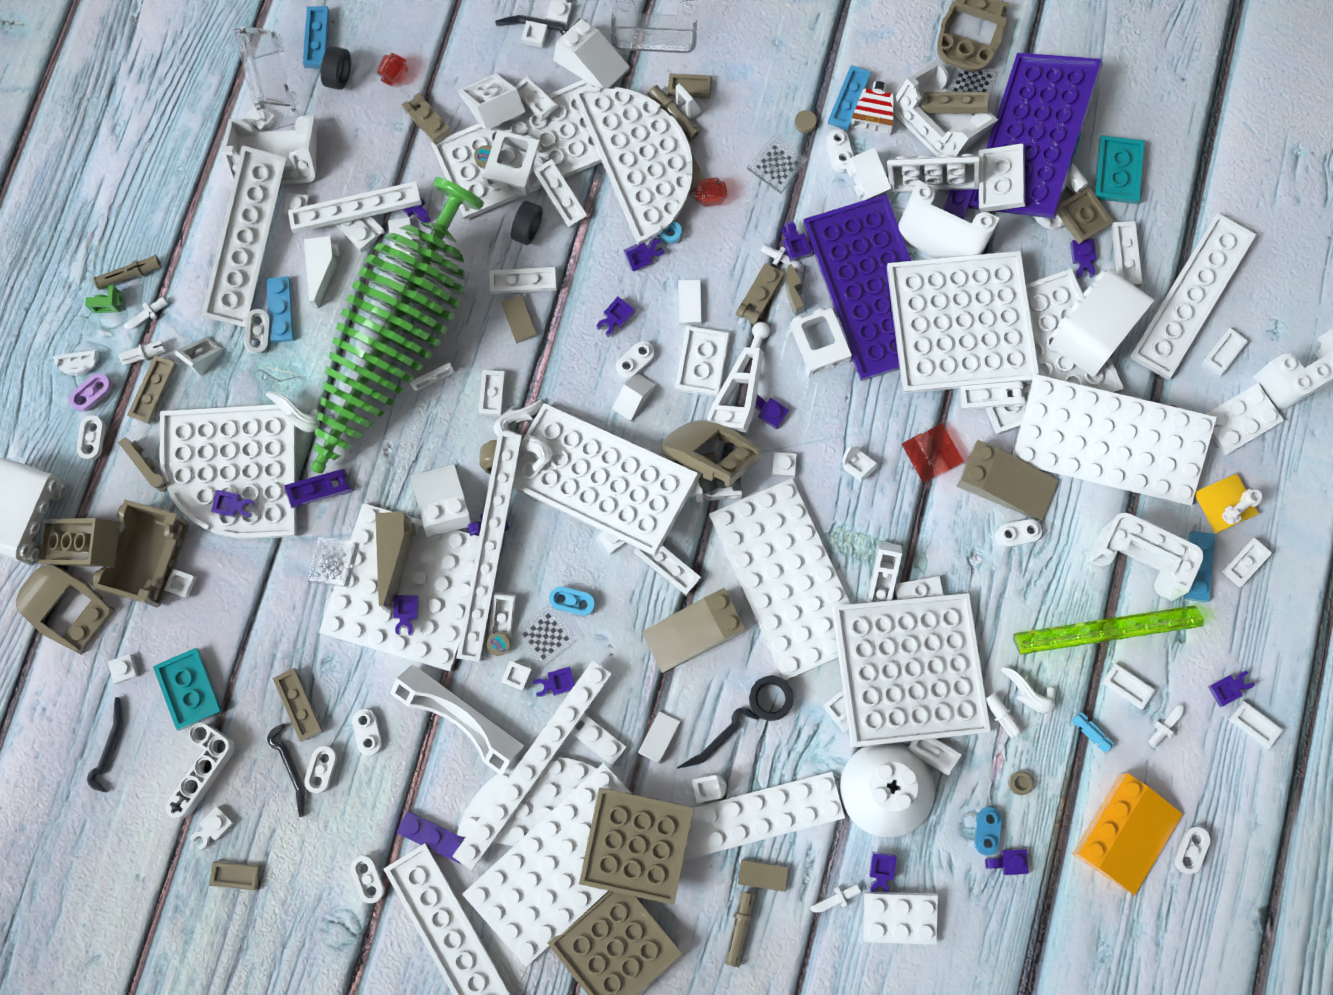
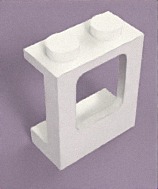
[482,130,541,196]
[789,308,852,377]

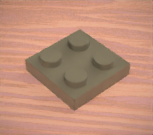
[1057,187,1114,244]

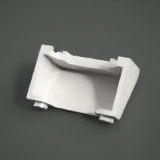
[893,61,998,157]
[221,115,317,184]
[898,180,1000,259]

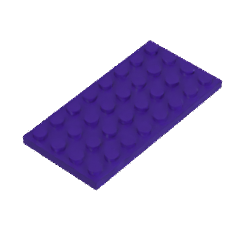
[969,53,1103,219]
[803,194,911,381]

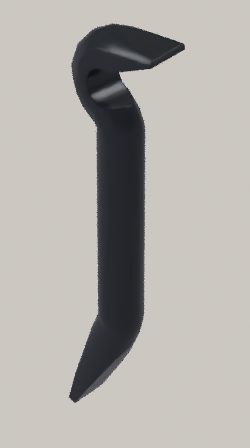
[495,15,580,36]
[87,697,123,793]
[677,707,758,769]
[267,723,305,817]

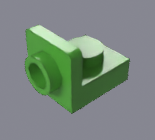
[85,285,123,313]

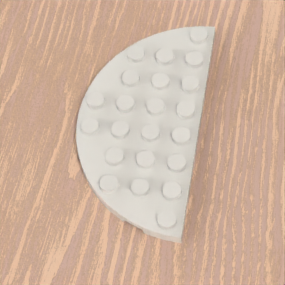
[573,87,693,245]
[457,757,596,846]

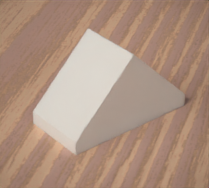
[175,337,223,376]
[612,373,656,421]

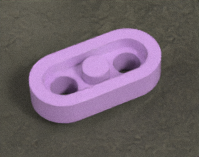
[69,373,112,412]

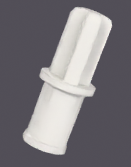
[119,339,166,365]
[986,692,1022,738]

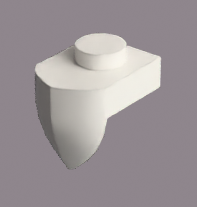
[843,446,877,483]
[692,775,727,803]

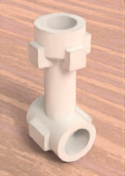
[1222,489,1262,524]

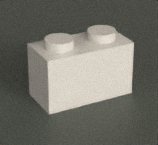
[846,148,892,201]

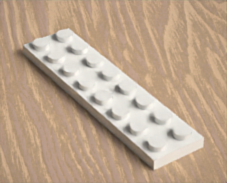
[201,145,286,328]
[1129,213,1256,380]
[683,772,845,860]
[384,843,511,995]

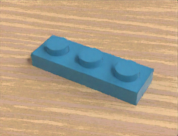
[303,6,330,68]
[828,65,871,131]
[267,276,294,343]
[1184,531,1215,603]

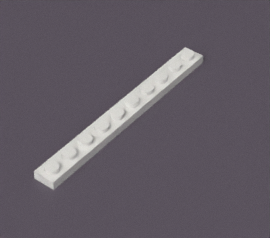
[456,431,522,662]
[453,660,612,871]

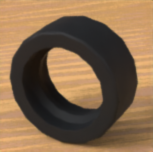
[320,46,351,90]
[510,201,543,246]
[749,675,794,721]

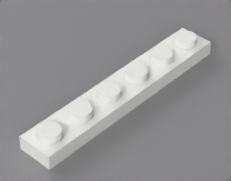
[288,181,422,233]

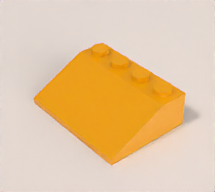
[1072,773,1183,896]

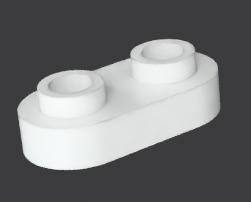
[826,129,853,173]
[244,309,269,354]
[616,341,654,380]
[77,415,105,461]
[995,519,1042,548]
[352,709,382,756]
[304,746,337,793]
[1175,827,1210,874]
[351,856,385,903]

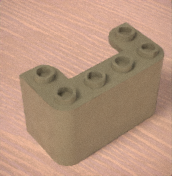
[92,499,189,608]

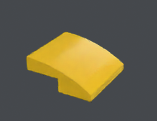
[1195,474,1259,534]

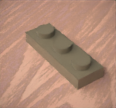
[921,92,990,114]
[127,355,177,425]
[273,668,323,742]

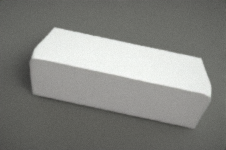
[410,359,454,391]

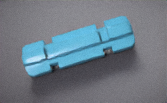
[1072,712,1114,753]

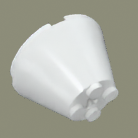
[840,743,935,837]

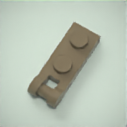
[401,92,453,145]
[735,263,784,325]
[118,437,168,492]

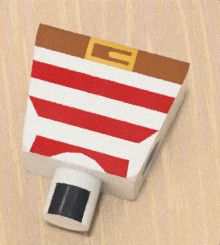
[850,81,894,136]

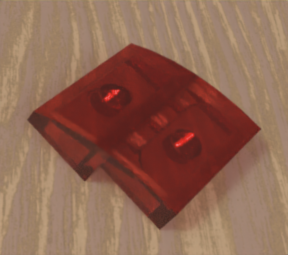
[902,423,965,483]

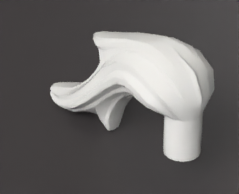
[266,391,320,432]
[493,399,544,436]
[519,433,553,472]
[1001,668,1056,713]

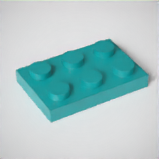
[1094,135,1145,204]
[153,648,223,731]

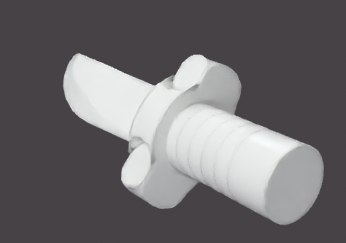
[761,243,804,273]
[124,297,168,329]
[1148,704,1183,748]
[811,884,861,913]

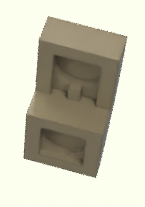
[786,264,804,316]

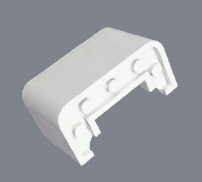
[1050,269,1154,378]
[1253,327,1333,410]
[0,457,68,566]
[1087,513,1203,601]

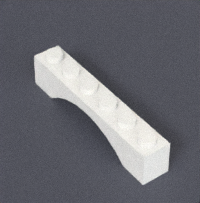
[390,664,524,776]

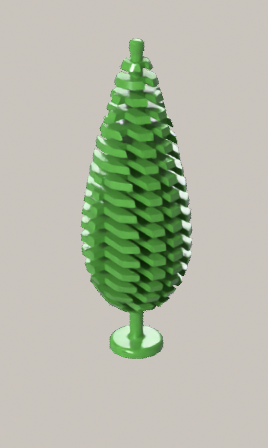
[311,177,484,474]

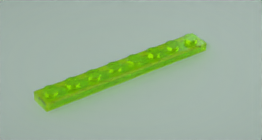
[1013,605,1204,655]

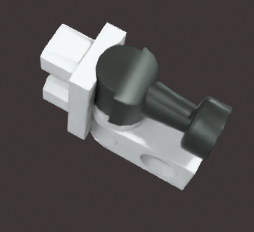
[688,471,742,503]

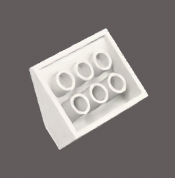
[887,154,979,192]

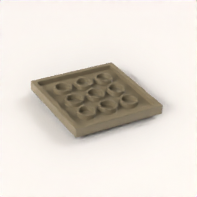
[579,787,694,905]
[547,891,683,995]

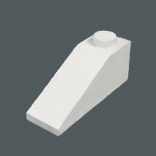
[304,236,339,309]
[867,541,902,603]

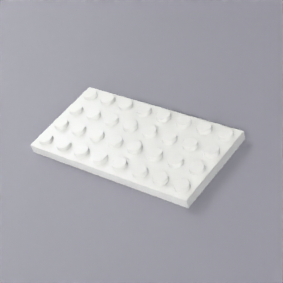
[431,80,602,220]
[1012,374,1217,506]
[512,403,700,557]
[709,478,850,681]
[462,763,633,967]

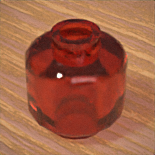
[377,52,409,87]
[694,177,727,208]

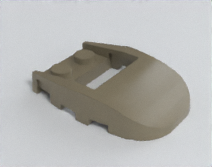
[937,0,1010,72]
[661,421,760,487]
[16,565,115,655]

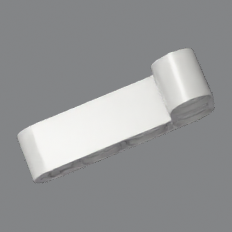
[166,723,235,818]

